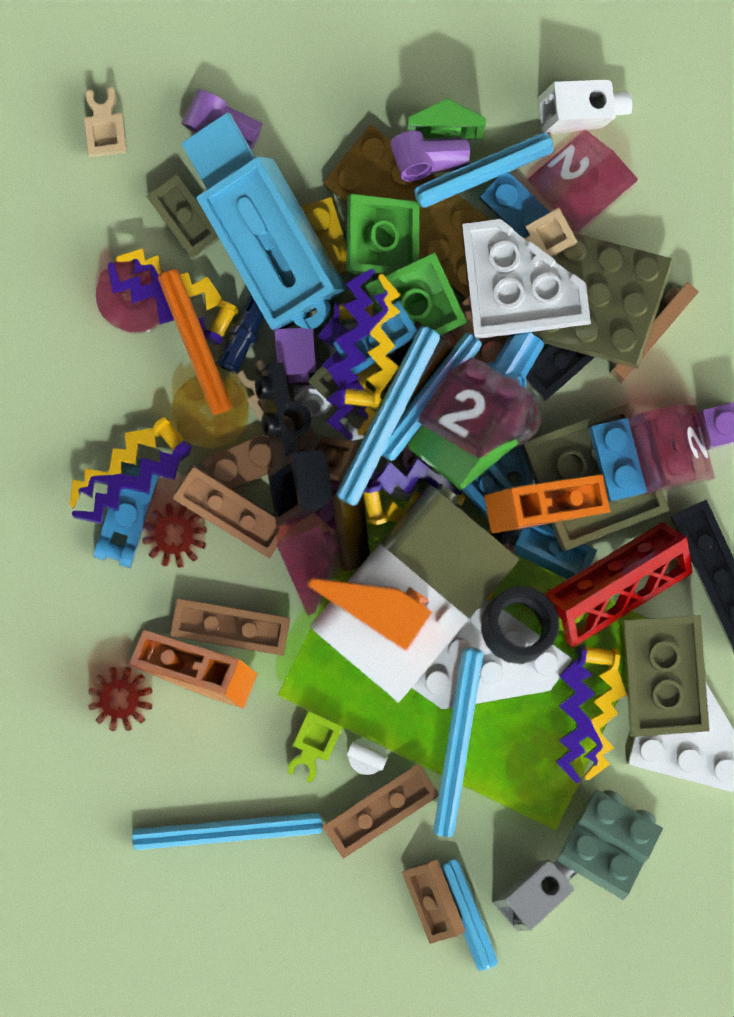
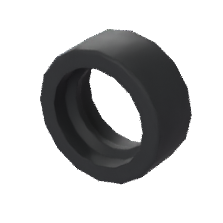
[481,585,559,664]

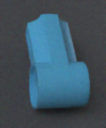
[475,332,545,408]

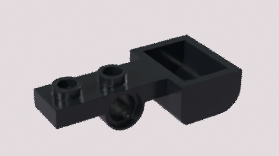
[255,362,332,527]

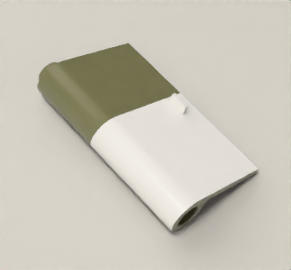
[310,483,520,702]

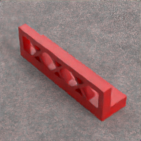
[545,522,693,647]

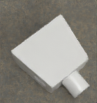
[538,80,632,134]

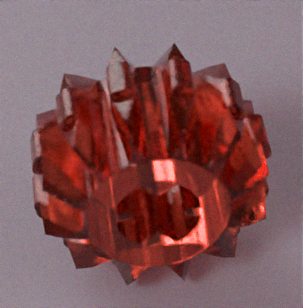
[142,503,208,568]
[88,667,153,731]

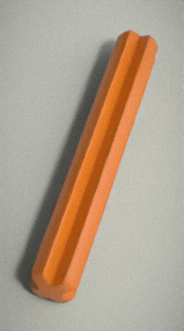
[158,269,232,415]

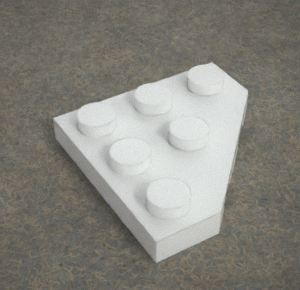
[462,219,591,339]
[411,599,572,710]
[627,683,734,792]

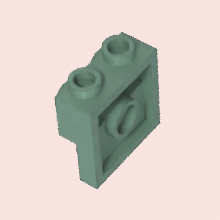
[556,789,663,900]

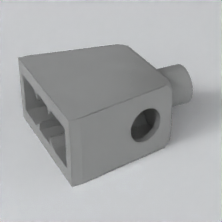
[493,860,577,931]

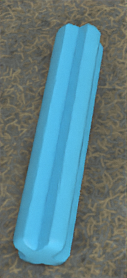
[440,859,498,971]

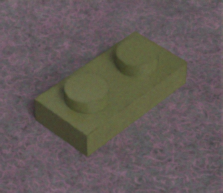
[147,174,219,259]

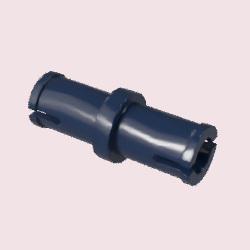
[216,295,264,374]

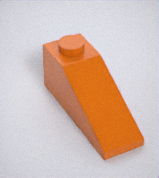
[484,474,610,534]
[306,577,432,651]
[129,630,258,709]

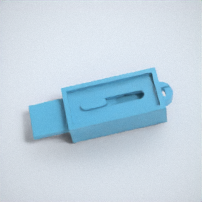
[181,113,348,330]

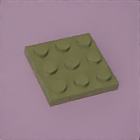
[531,233,673,369]
[520,404,670,552]

